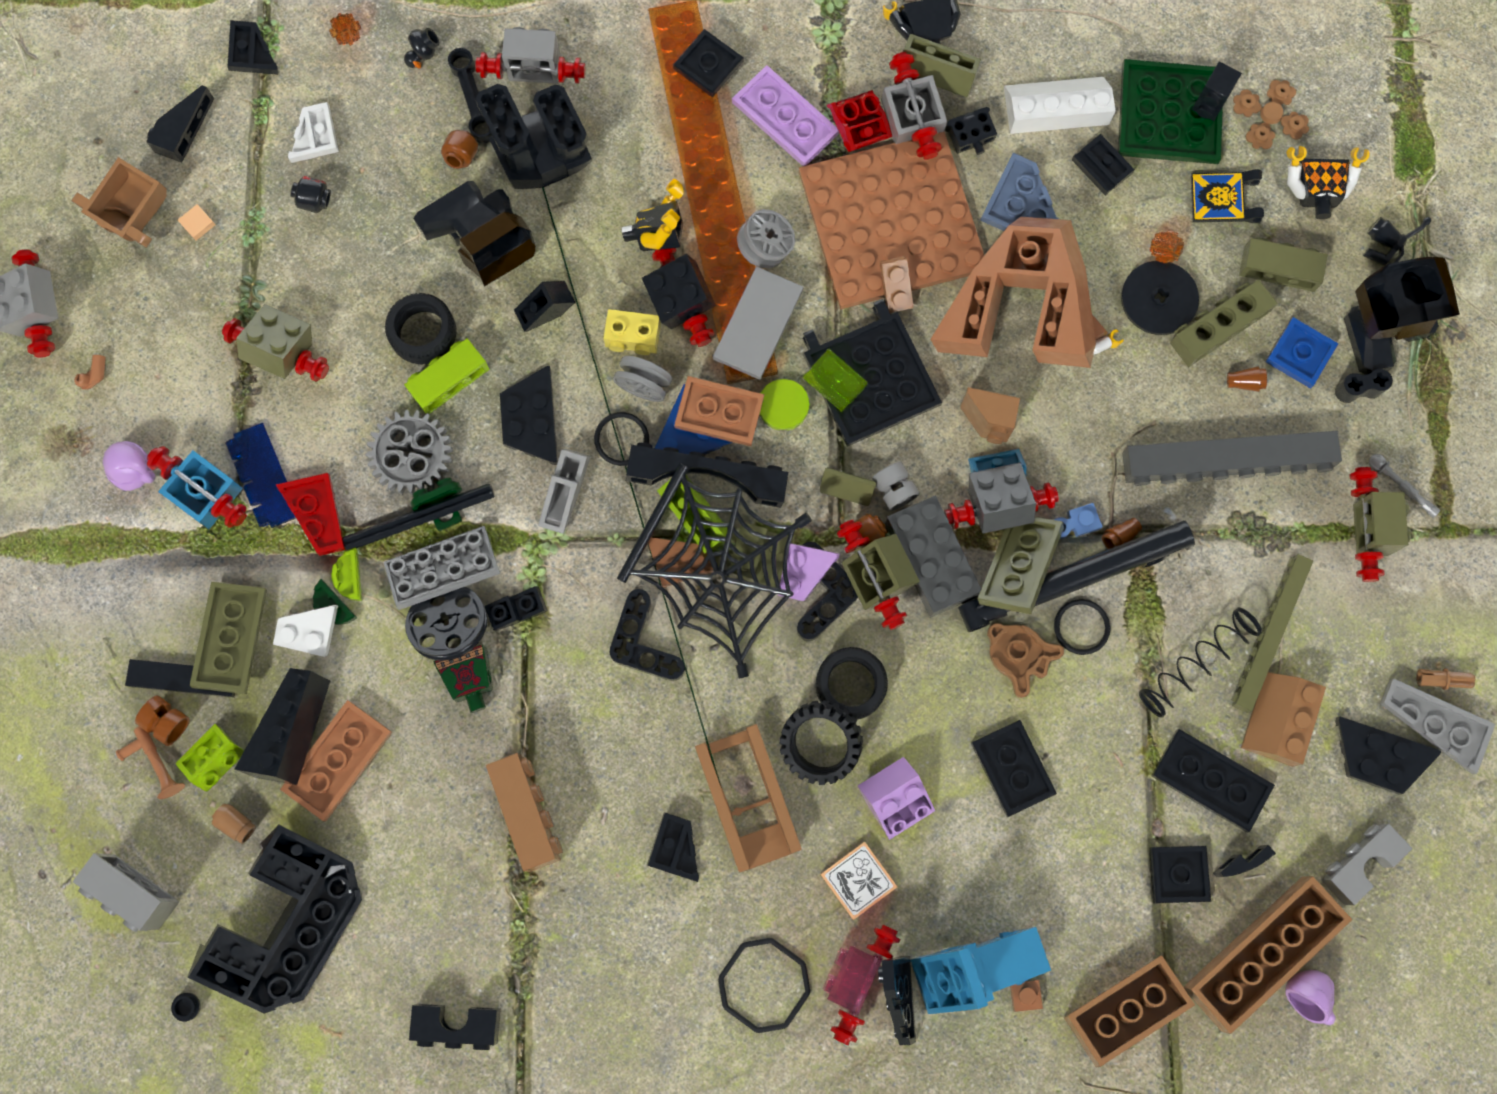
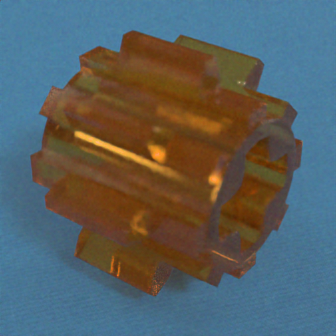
[329,13,361,46]
[1150,230,1184,264]

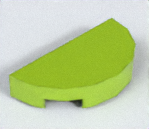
[331,548,362,601]

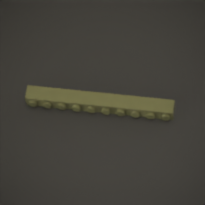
[1231,554,1313,713]

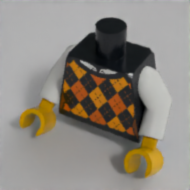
[1286,146,1370,220]

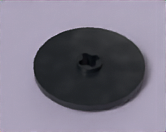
[1121,261,1199,335]

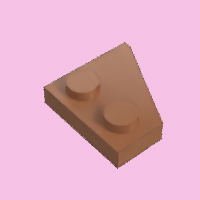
[648,537,713,588]

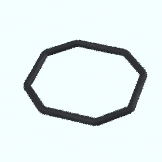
[718,938,811,1033]

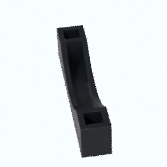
[625,443,789,508]

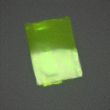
[803,349,868,412]

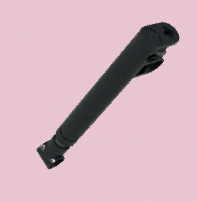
[958,520,1195,632]

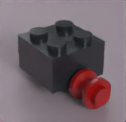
[642,248,716,347]

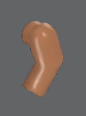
[74,355,106,390]

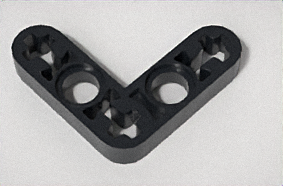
[797,542,858,641]
[609,589,685,681]

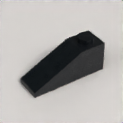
[146,85,214,163]

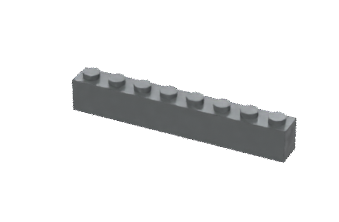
[1122,431,1342,486]

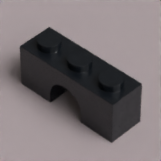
[409,1004,501,1050]

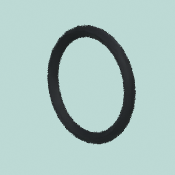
[594,412,649,466]
[1054,599,1110,655]

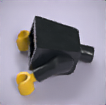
[882,0,961,44]

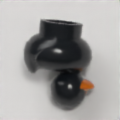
[404,28,440,69]

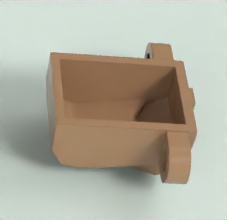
[71,157,167,248]

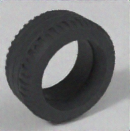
[385,293,457,365]
[816,647,888,720]

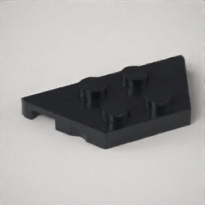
[500,366,558,465]
[1335,716,1441,795]

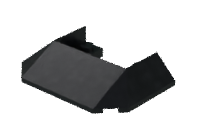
[187,824,362,1014]

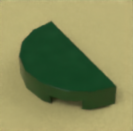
[312,579,357,625]

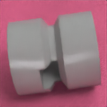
[872,461,920,511]

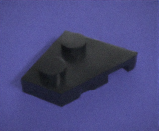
[227,20,278,75]
[647,812,699,882]

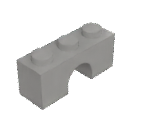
[1322,823,1413,905]

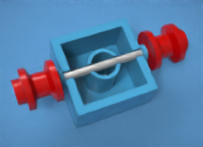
[147,446,247,529]

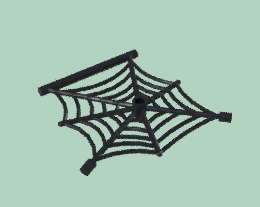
[617,462,812,679]

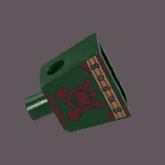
[433,644,493,713]

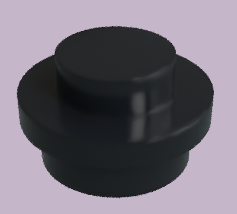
[171,992,201,1022]

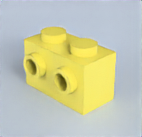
[603,309,661,355]

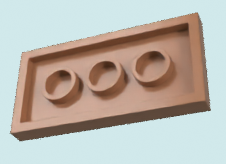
[280,700,393,822]

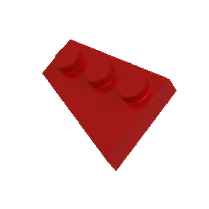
[276,473,346,556]

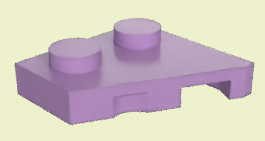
[778,543,840,601]

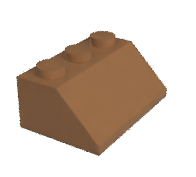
[1241,672,1326,767]

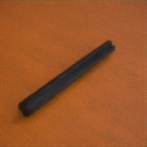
[342,484,495,550]

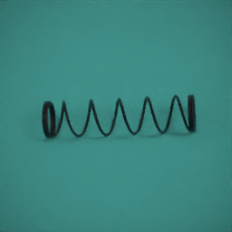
[1139,607,1262,718]

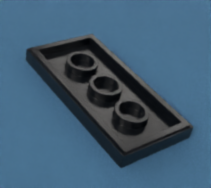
[1151,729,1275,833]

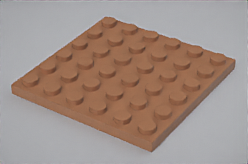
[799,132,984,310]

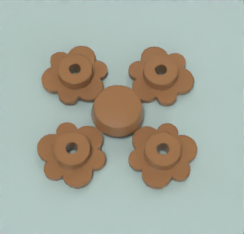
[1233,80,1309,149]

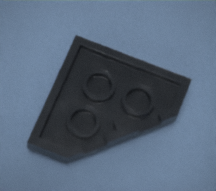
[878,956,916,1045]

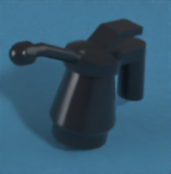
[1363,217,1432,266]

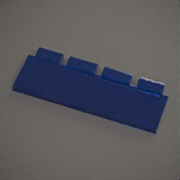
[225,423,296,528]

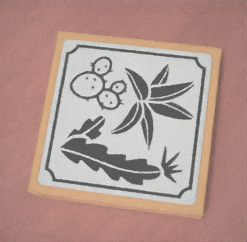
[820,842,897,920]

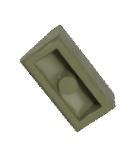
[820,467,876,506]

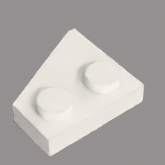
[288,102,339,163]
[273,605,338,657]

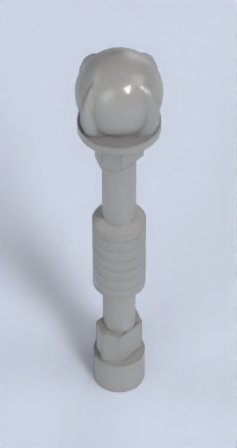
[1369,454,1441,518]

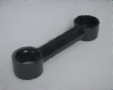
[448,48,492,144]

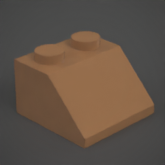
[960,387,1020,444]

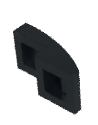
[1213,845,1276,877]

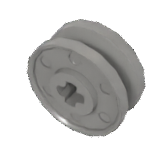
[737,209,795,269]
[613,356,672,402]

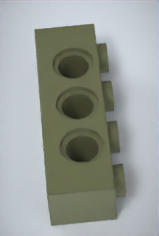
[1170,279,1278,368]

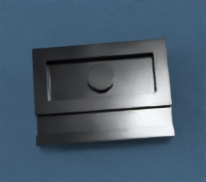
[1072,134,1135,196]

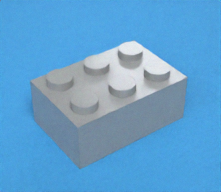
[73,853,180,932]

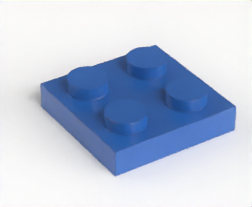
[1265,317,1338,389]

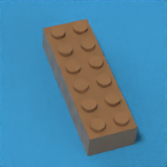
[1183,876,1352,1034]

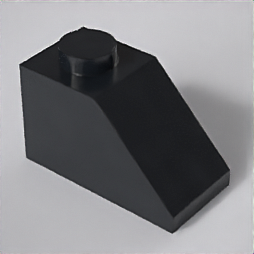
[514,280,575,332]

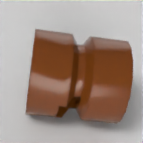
[135,695,190,746]

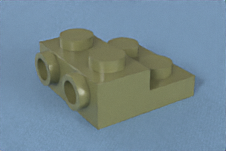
[725,523,793,588]

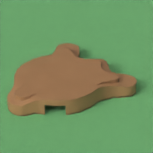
[987,623,1064,698]

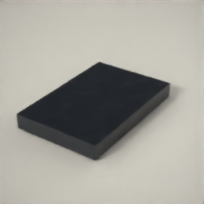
[971,720,1057,817]

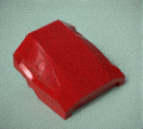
[826,90,893,152]

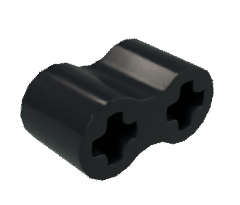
[1335,369,1393,403]

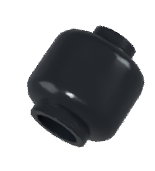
[290,176,331,213]

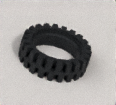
[779,701,863,785]

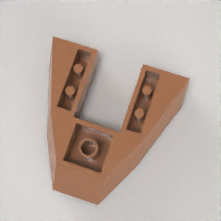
[930,217,1096,368]

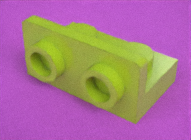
[175,724,244,792]

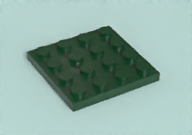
[1118,59,1223,164]

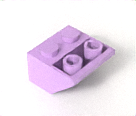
[858,757,935,840]

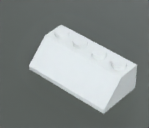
[1004,77,1116,134]

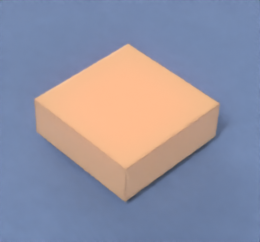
[178,204,215,241]

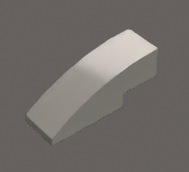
[538,449,591,534]

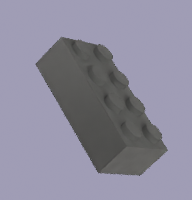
[885,495,981,618]

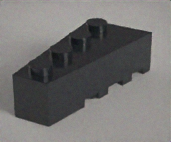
[234,668,331,785]

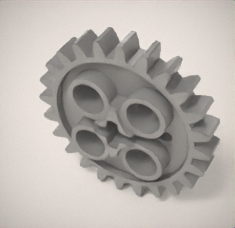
[366,410,453,495]

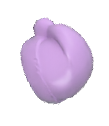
[103,441,156,491]
[1285,970,1336,1025]

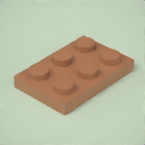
[675,376,764,446]

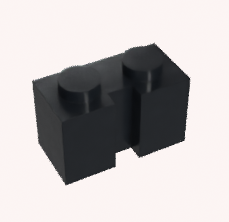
[1192,61,1242,121]

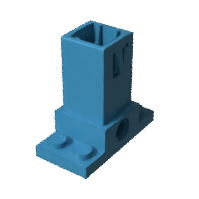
[910,927,1051,1014]

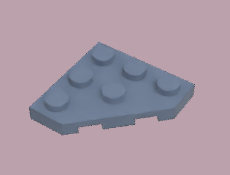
[980,153,1059,231]

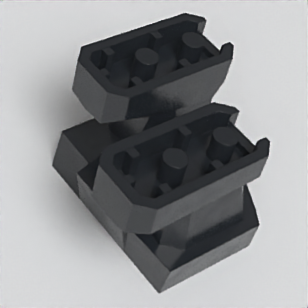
[475,84,592,189]

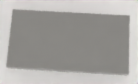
[713,266,804,380]
[384,526,500,610]

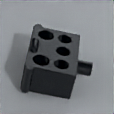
[945,107,997,155]

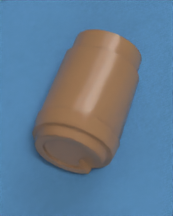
[212,803,256,844]

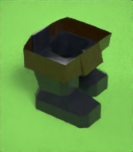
[413,181,536,287]
[1344,257,1460,375]

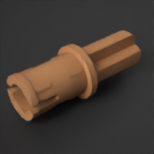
[1416,668,1476,690]

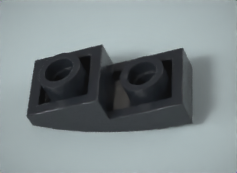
[485,586,548,631]

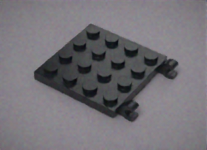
[802,299,942,447]

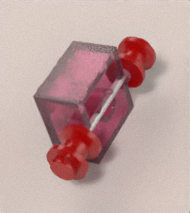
[822,925,901,1046]

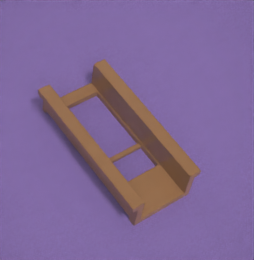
[695,724,802,873]

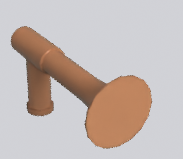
[116,727,185,799]

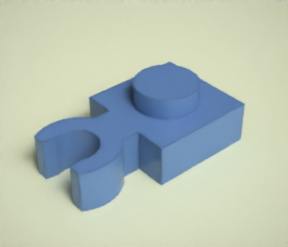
[1055,503,1103,539]

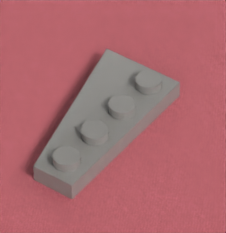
[1380,678,1496,775]

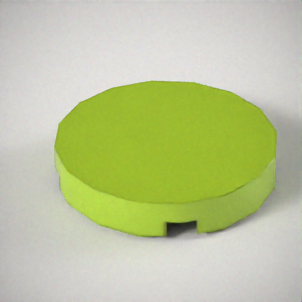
[760,379,810,431]

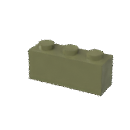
[903,34,981,97]
[1239,238,1328,292]

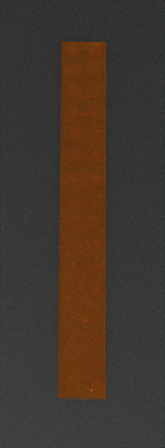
[648,0,778,384]

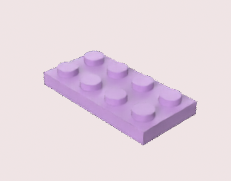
[732,65,839,166]

